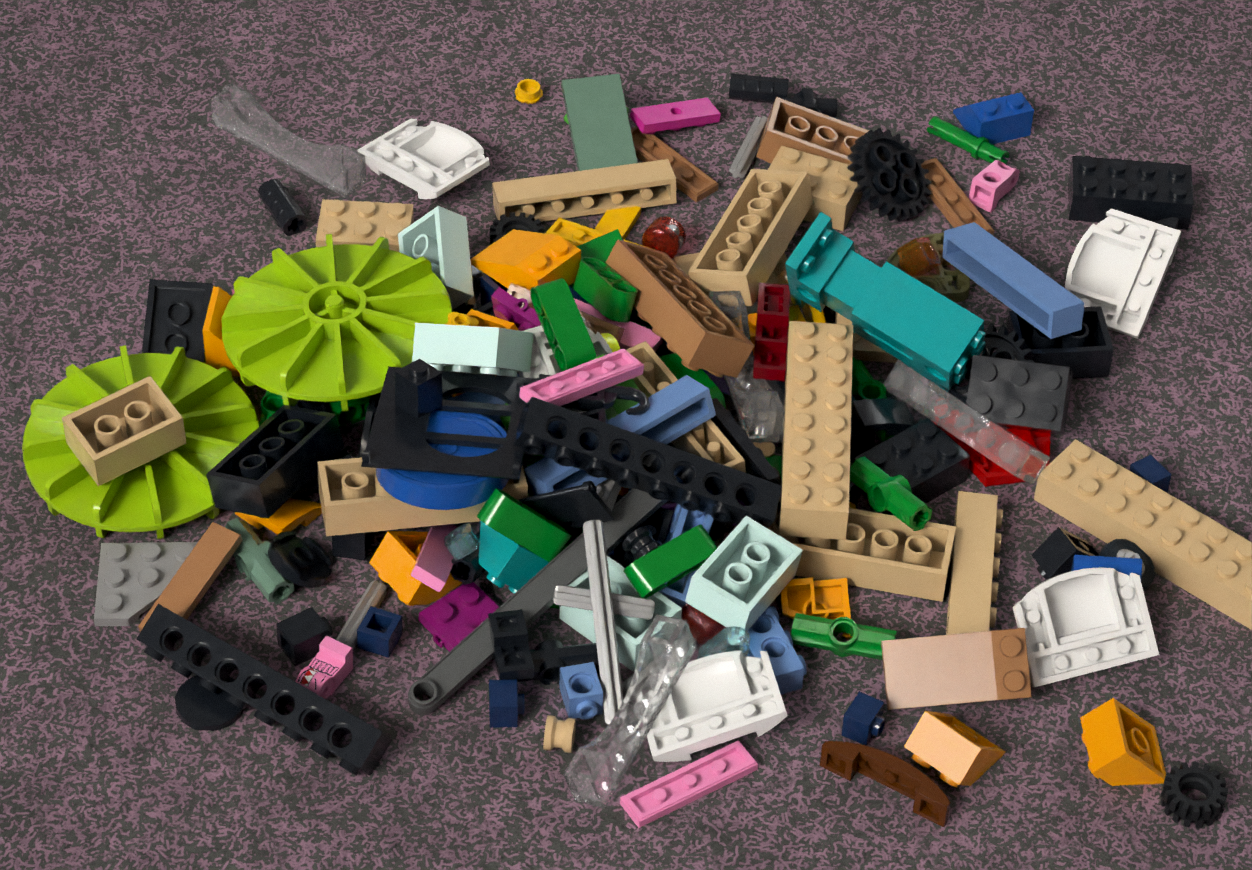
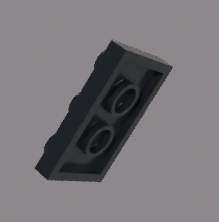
[142,279,214,364]

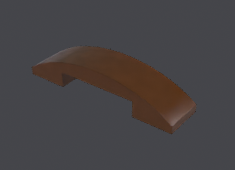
[820,741,951,827]

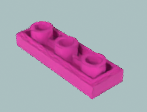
[630,98,721,134]

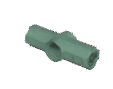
[225,518,294,604]

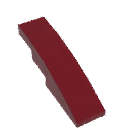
[753,283,790,381]

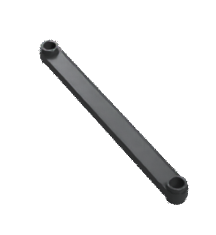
[408,471,677,715]

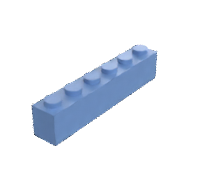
[942,222,1084,339]
[525,375,716,496]

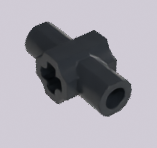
[779,88,838,118]

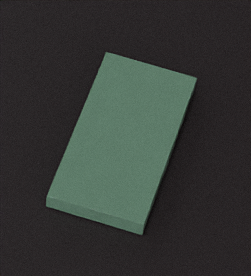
[561,74,638,171]

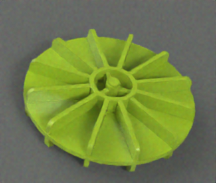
[221,234,452,412]
[22,345,259,539]

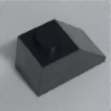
[1032,527,1100,580]

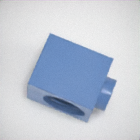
[559,662,603,719]

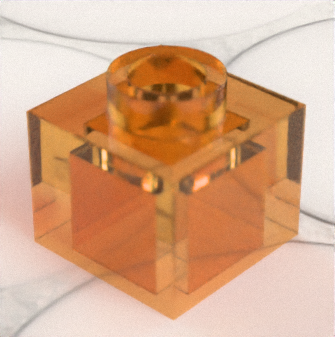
[896,237,942,277]

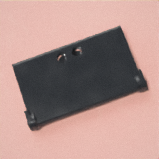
[518,481,615,530]

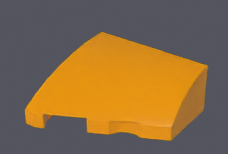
[235,498,322,535]
[781,577,852,639]

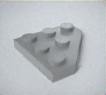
[94,542,198,626]

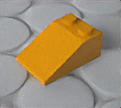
[470,229,581,290]

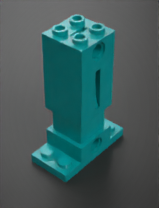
[785,212,986,390]

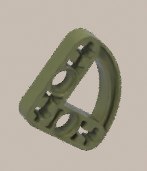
[887,233,970,302]

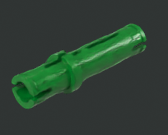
[927,116,1009,164]

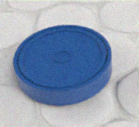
[376,410,509,510]

